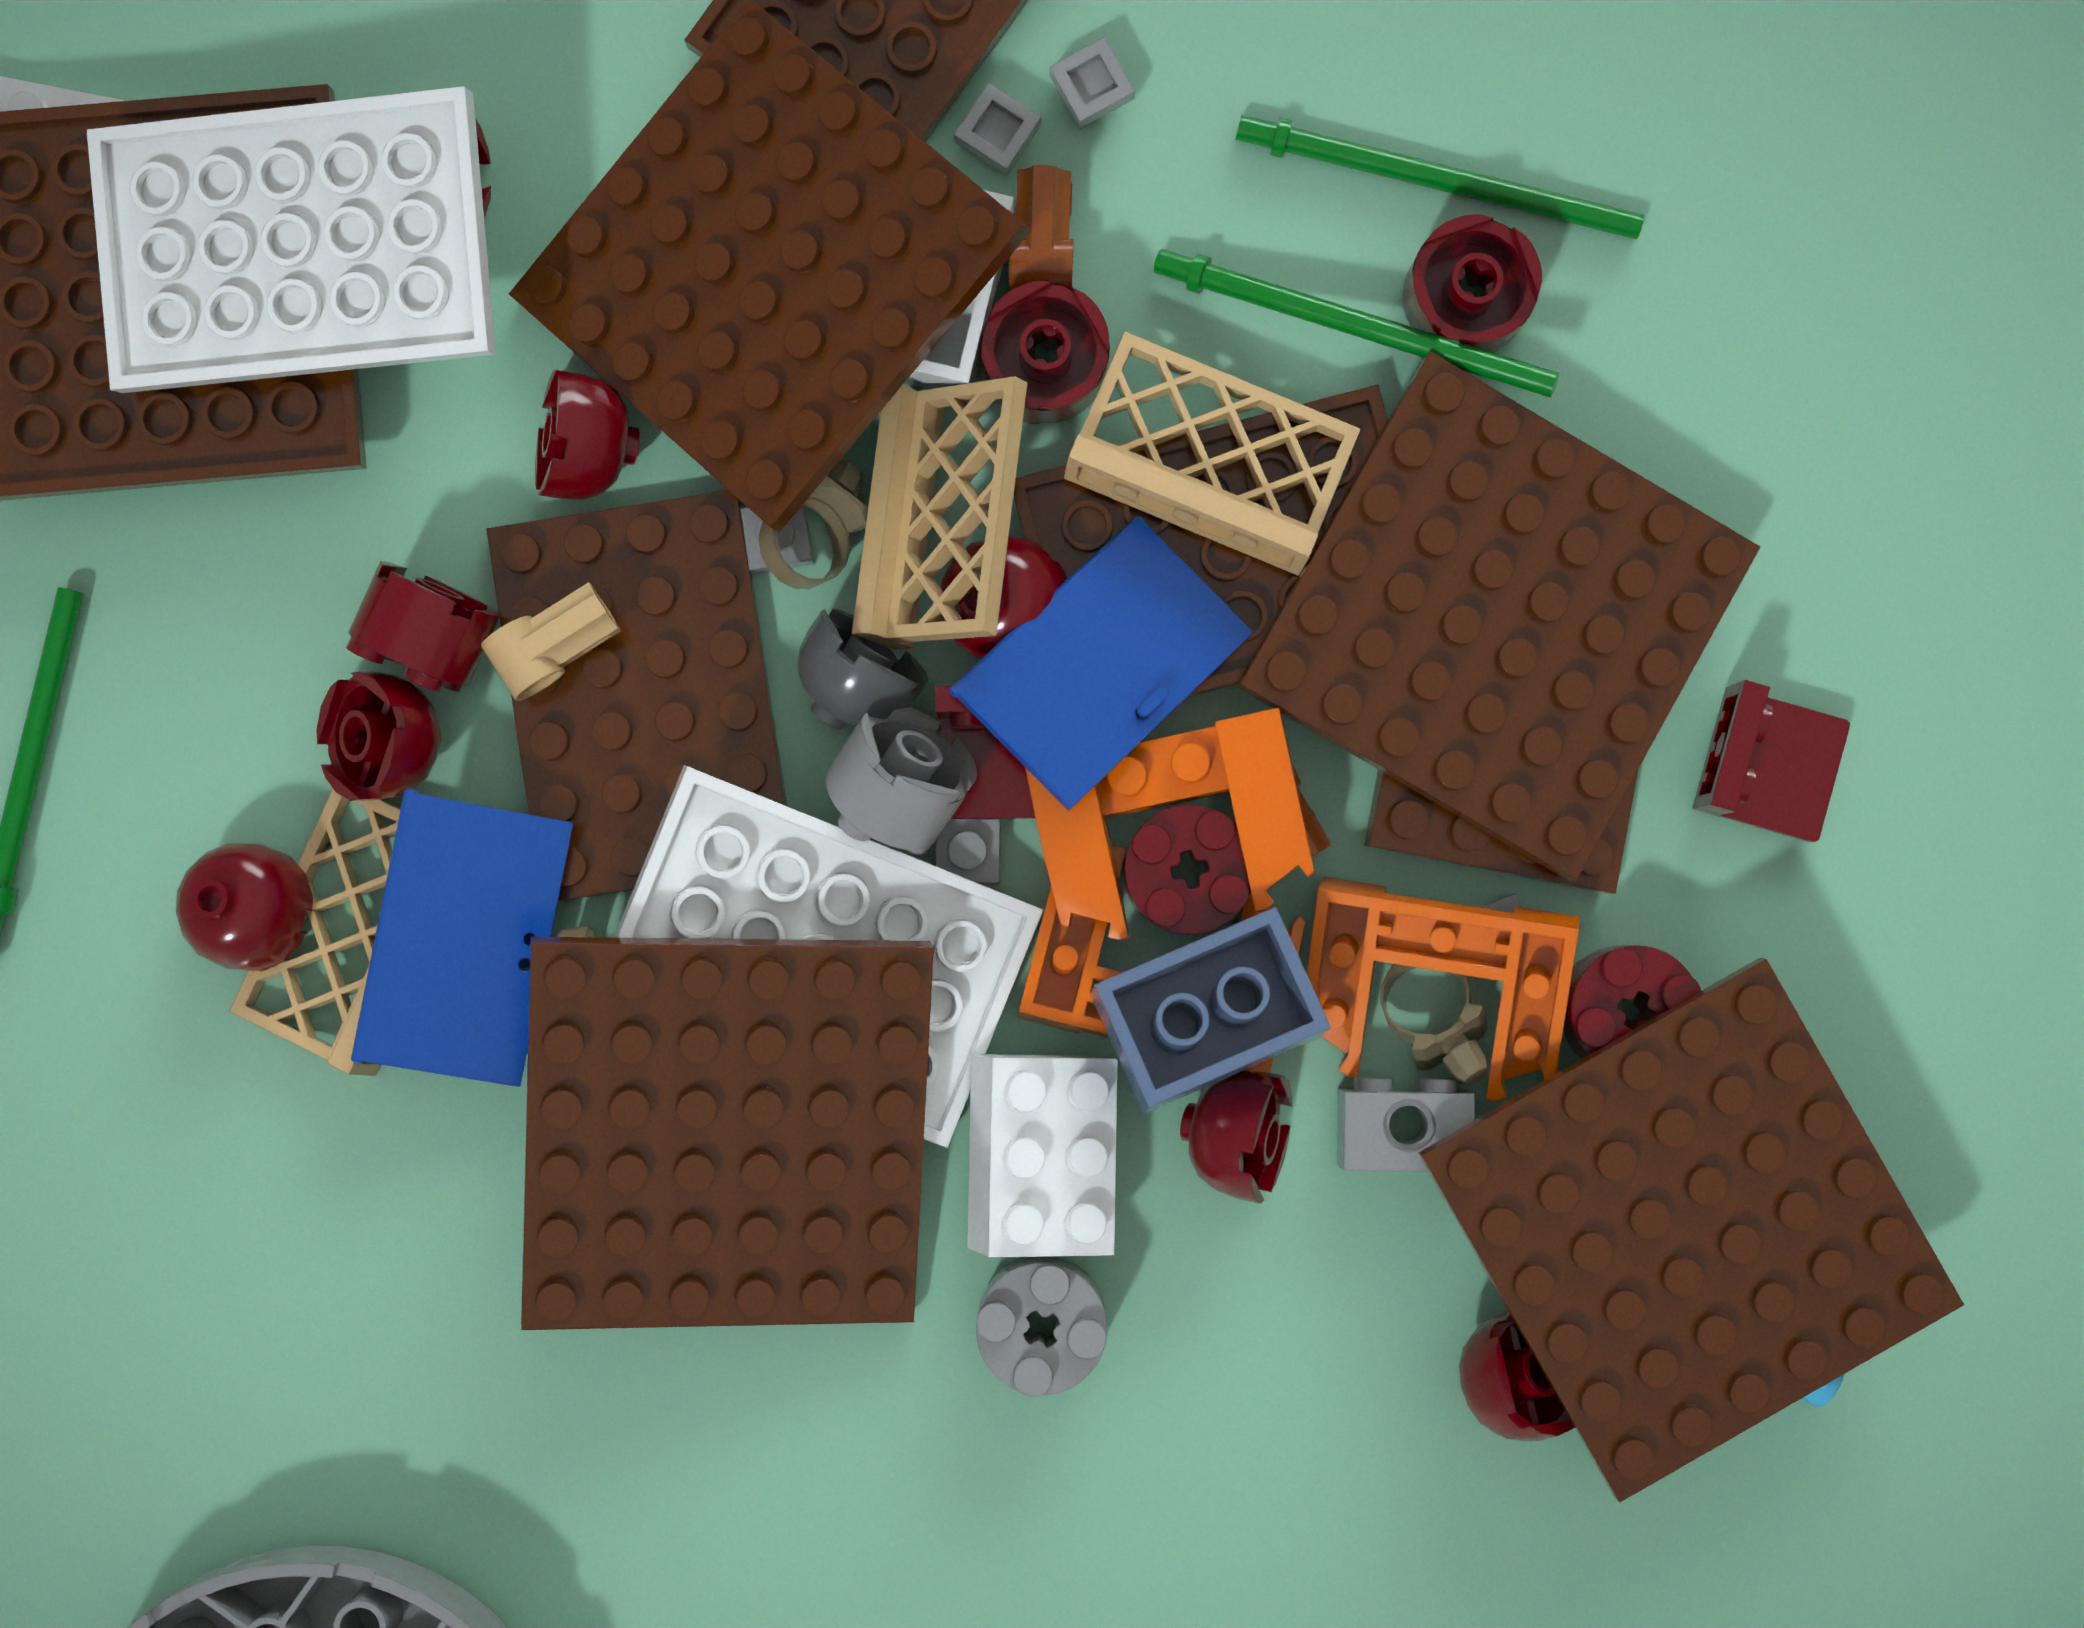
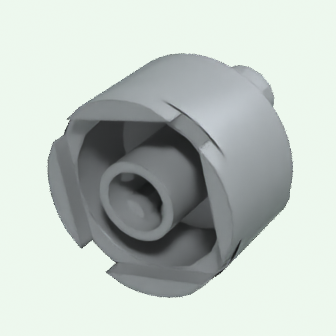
[826,707,977,855]
[976,1256,1107,1397]

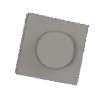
[1049,37,1135,129]
[954,83,1041,176]
[740,506,814,574]
[936,819,1000,883]

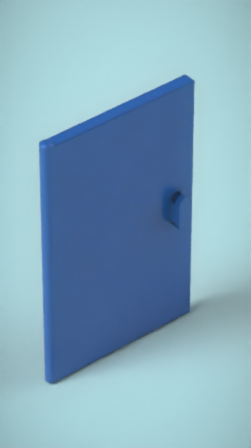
[949,516,1254,811]
[351,789,573,1087]

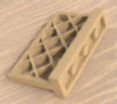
[1064,332,1360,576]
[852,376,1027,650]
[229,789,401,1076]

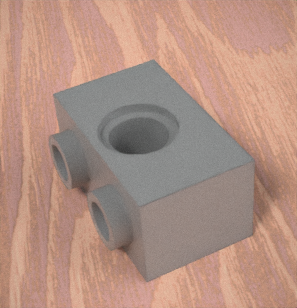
[1337,1077,1475,1172]

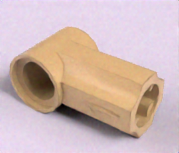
[481,582,621,701]

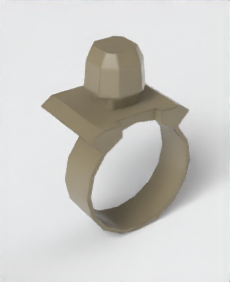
[759,460,868,589]
[1380,964,1488,1086]

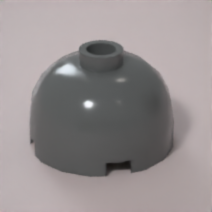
[797,609,929,729]

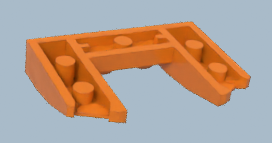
[1025,708,1315,941]
[1017,846,1306,1073]
[1303,877,1580,1101]

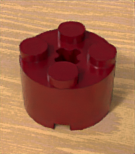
[1403,214,1542,352]
[981,281,1110,424]
[346,561,500,692]
[1123,805,1251,935]
[1563,945,1701,1059]

